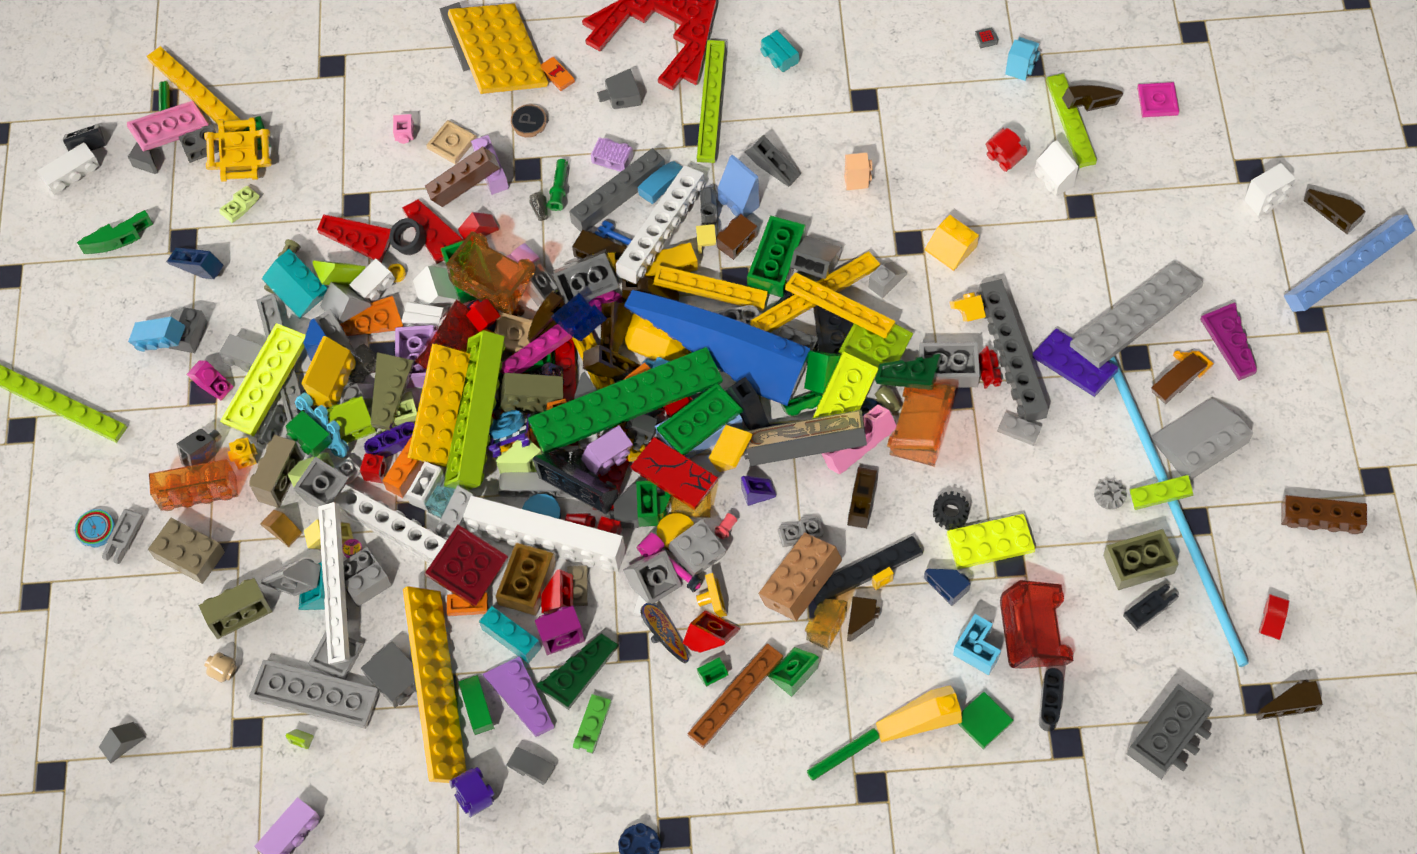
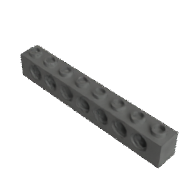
[976,279,1049,422]

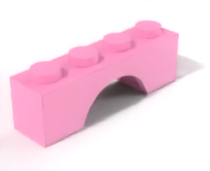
[822,405,897,474]

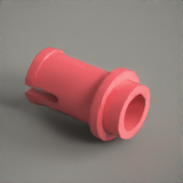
[714,513,737,539]

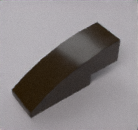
[1062,85,1123,112]
[527,292,567,343]
[847,467,877,529]

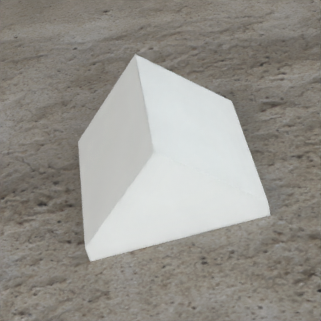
[413,266,459,307]

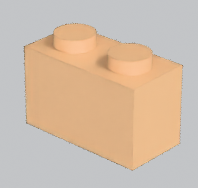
[844,153,872,190]

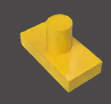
[696,573,727,618]

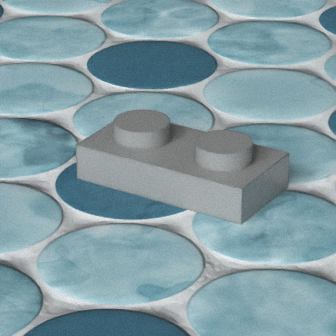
[997,413,1041,446]

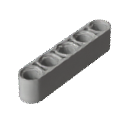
[498,472,589,498]

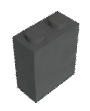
[790,236,842,279]
[361,641,417,708]

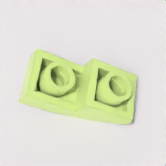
[219,186,259,223]

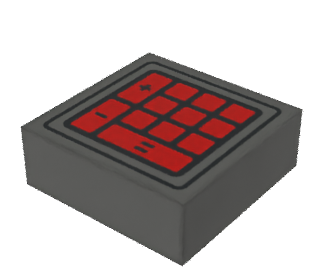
[975,27,998,49]

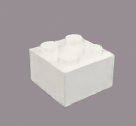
[1244,163,1295,216]

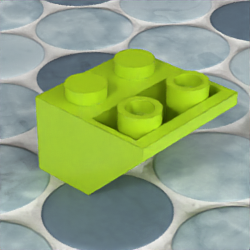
[327,396,376,443]

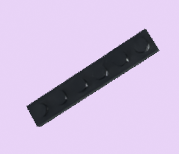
[813,536,923,606]

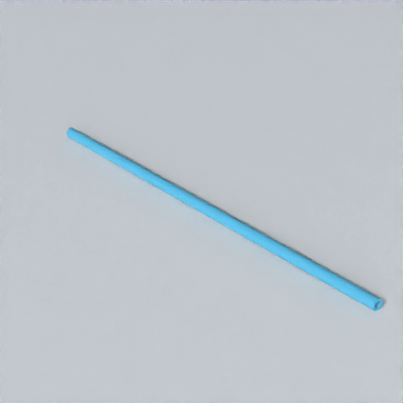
[1109,356,1249,667]

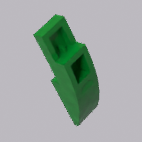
[77,210,153,254]

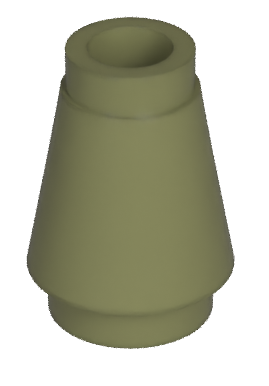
[875,385,902,414]

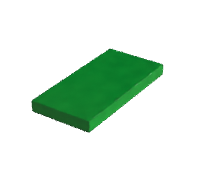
[657,383,742,456]

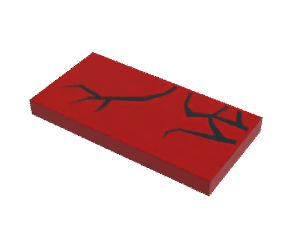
[631,437,718,510]

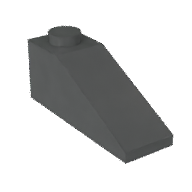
[745,135,801,187]

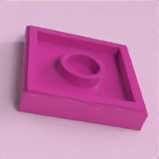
[1137,82,1179,118]

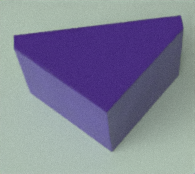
[741,476,776,506]

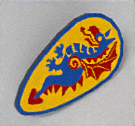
[640,603,689,664]

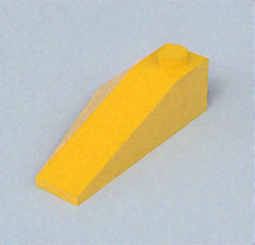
[876,685,962,743]

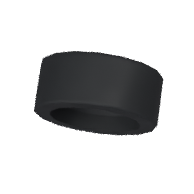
[389,218,427,255]

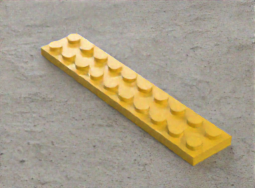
[403,586,467,783]

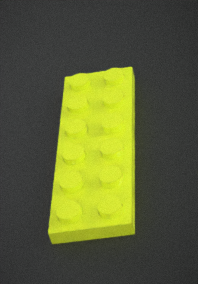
[220,323,306,437]

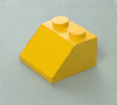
[925,215,979,271]

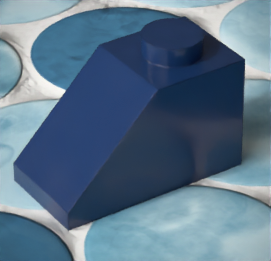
[924,568,971,606]

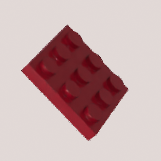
[424,524,508,607]

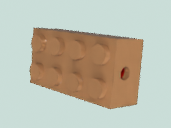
[758,532,842,622]

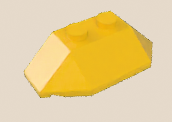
[624,314,692,361]

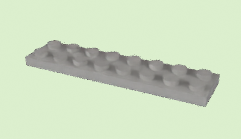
[1070,261,1203,368]

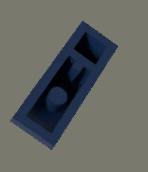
[166,248,224,279]

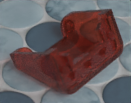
[1000,580,1074,669]

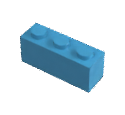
[128,317,185,352]

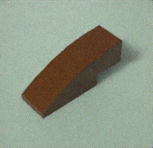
[1151,353,1207,405]

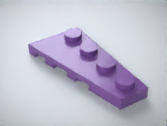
[483,656,554,737]

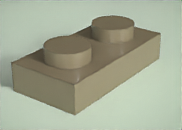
[567,566,588,606]

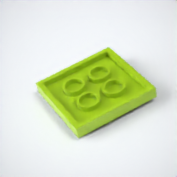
[838,323,913,368]

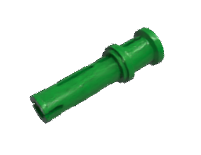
[547,159,568,211]

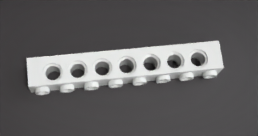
[616,165,705,284]
[332,483,448,564]

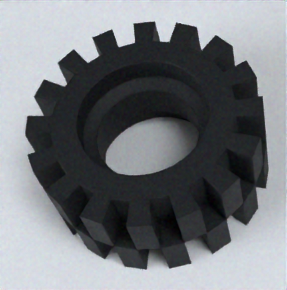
[933,491,970,530]

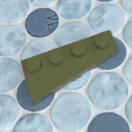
[371,352,415,431]

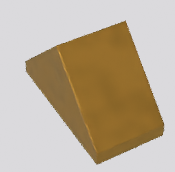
[260,510,302,547]

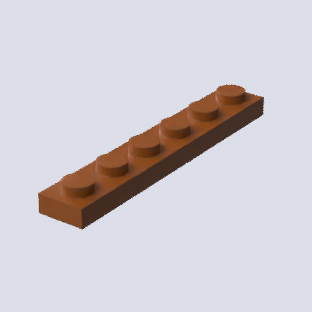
[687,643,783,749]

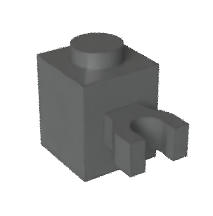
[625,414,657,451]

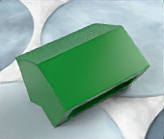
[697,657,729,687]

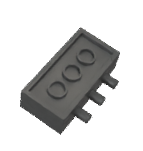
[1127,684,1213,780]

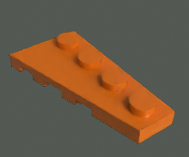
[340,296,403,336]

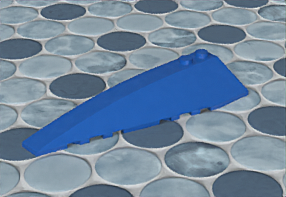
[625,290,810,406]

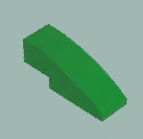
[458,675,495,735]

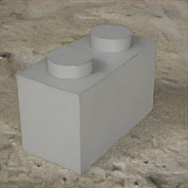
[219,334,263,372]

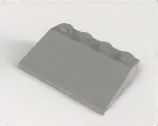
[1150,398,1253,480]

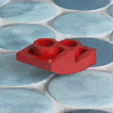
[1259,594,1290,640]

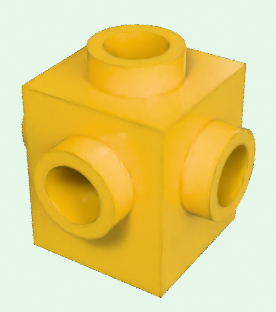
[227,437,258,470]

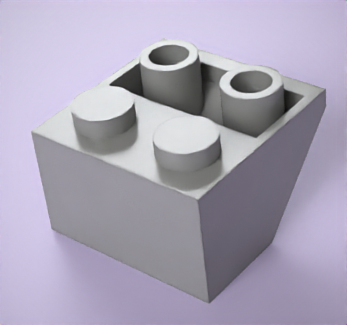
[343,547,392,607]

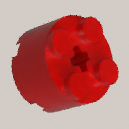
[985,128,1028,172]

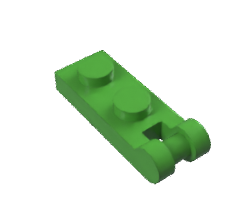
[573,694,612,754]

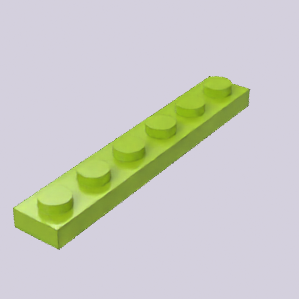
[1046,73,1097,168]

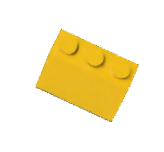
[302,336,356,408]

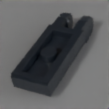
[1123,584,1179,631]

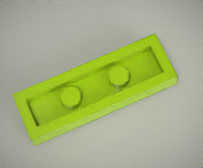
[1129,475,1194,510]

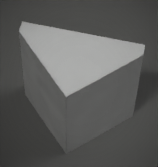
[516,260,560,306]
[320,282,371,324]
[293,457,349,508]

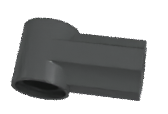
[700,188,718,225]

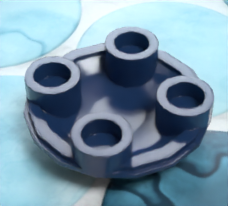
[618,823,660,854]

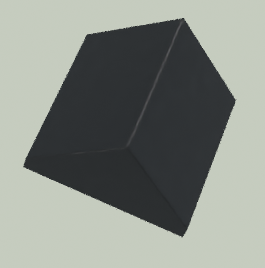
[63,123,106,152]

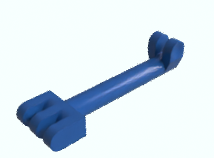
[594,220,632,246]

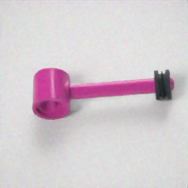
[636,532,703,592]

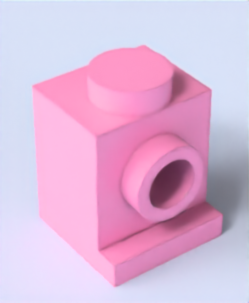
[393,114,414,144]

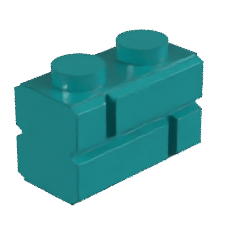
[760,30,799,72]

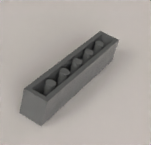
[569,148,665,232]

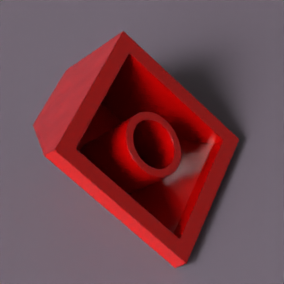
[682,610,740,653]

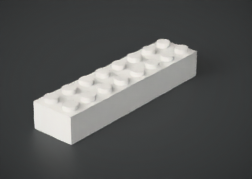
[463,496,626,572]

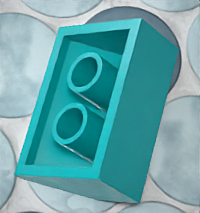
[262,249,327,319]

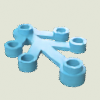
[295,393,349,458]

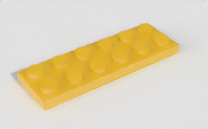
[408,344,470,467]

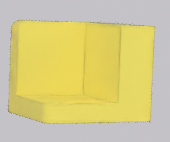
[696,224,716,254]

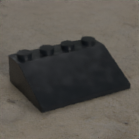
[533,453,619,515]

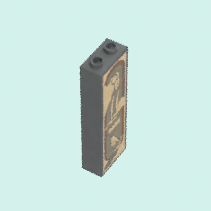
[744,410,867,466]

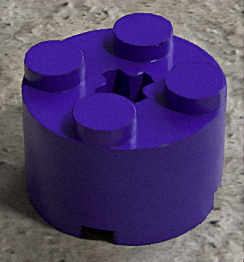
[449,767,494,818]

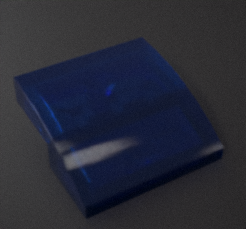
[551,293,607,342]

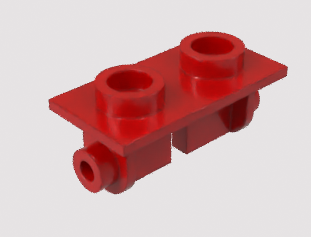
[978,346,1002,389]

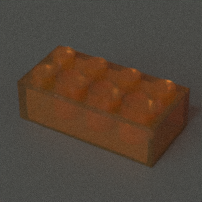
[149,459,238,511]

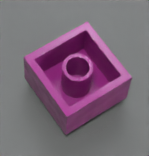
[535,606,585,656]

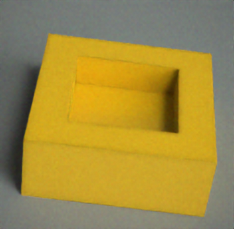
[872,567,894,590]

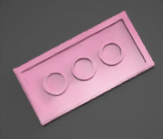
[127,101,209,152]

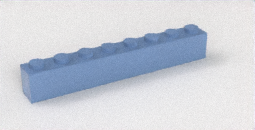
[1284,214,1416,312]

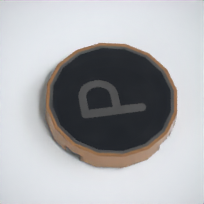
[511,105,546,138]

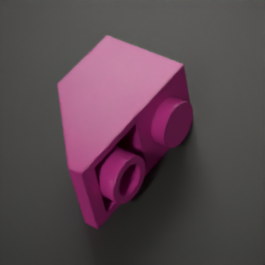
[186,360,234,401]

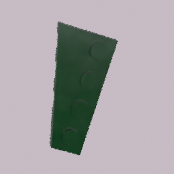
[536,633,618,710]

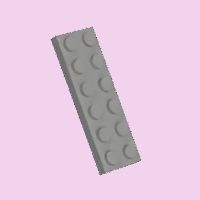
[249,659,379,729]

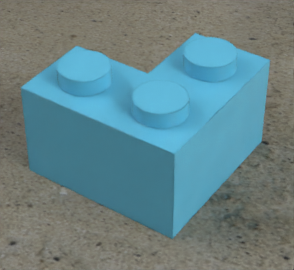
[1005,37,1041,81]
[953,614,1001,675]

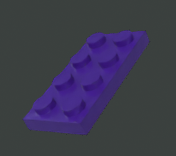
[1032,328,1118,397]

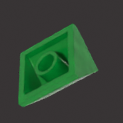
[804,350,841,394]
[768,647,819,697]

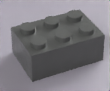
[553,249,621,308]

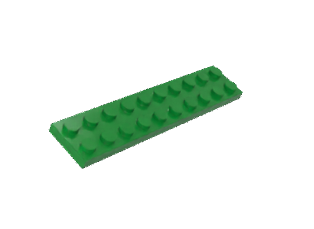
[528,347,723,454]

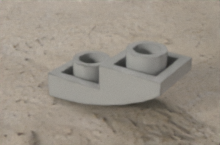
[778,517,823,547]

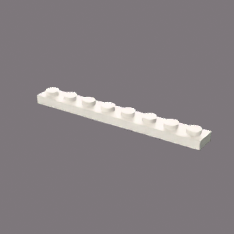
[318,502,350,665]

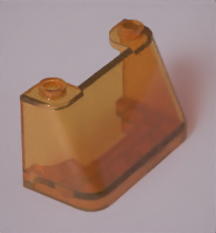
[446,231,536,315]
[887,383,956,467]

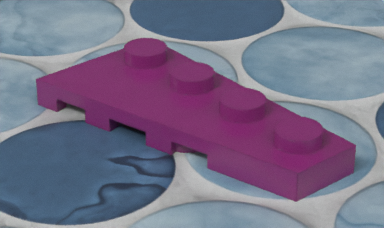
[1200,302,1257,381]

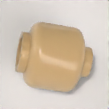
[204,652,237,682]

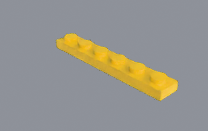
[653,265,768,311]
[785,272,896,339]

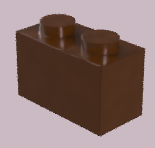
[716,214,758,260]

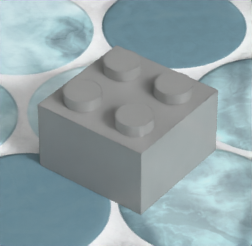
[669,519,726,577]

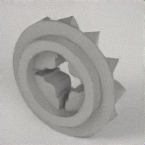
[1094,479,1126,509]

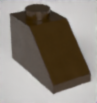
[847,596,880,642]

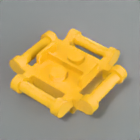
[204,117,272,182]

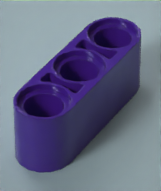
[364,422,415,459]

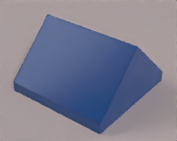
[303,318,327,361]

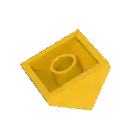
[709,425,753,472]

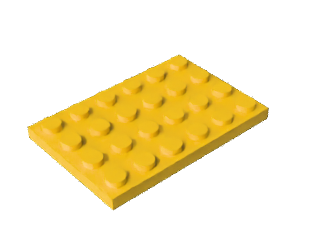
[448,3,548,94]

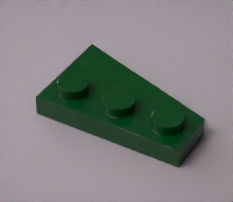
[875,354,941,390]

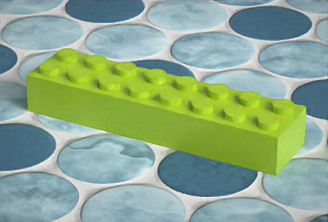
[444,330,505,490]

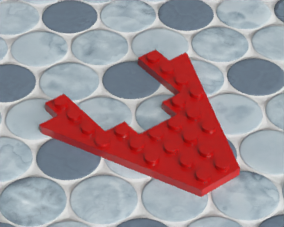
[582,0,717,91]

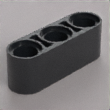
[1039,668,1063,731]

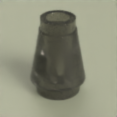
[529,192,549,221]

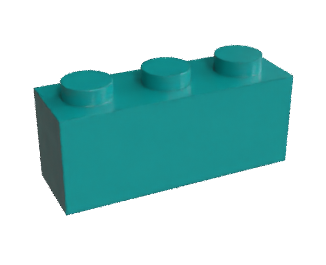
[479,606,541,664]

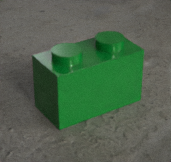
[285,410,332,458]
[636,481,659,527]

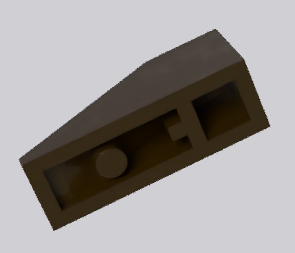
[1304,189,1366,234]
[600,302,631,353]
[583,345,640,380]
[1256,680,1323,720]

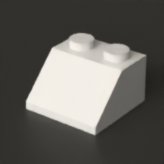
[1035,140,1078,196]

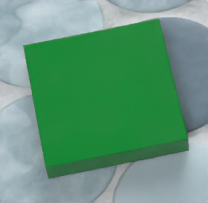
[958,692,1014,750]

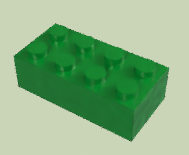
[747,215,806,297]

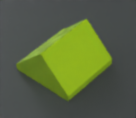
[313,260,366,286]

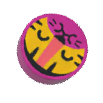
[342,539,363,559]

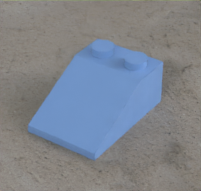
[718,154,759,218]

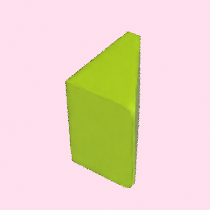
[285,729,314,749]

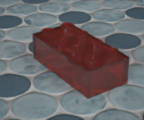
[415,299,479,370]

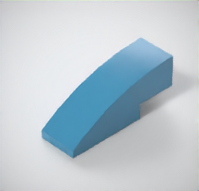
[638,161,683,204]

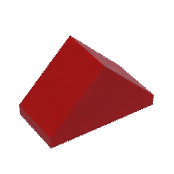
[458,212,499,240]

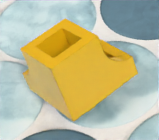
[949,292,986,322]

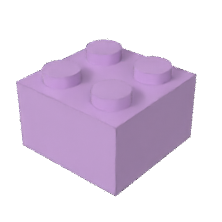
[581,426,633,476]

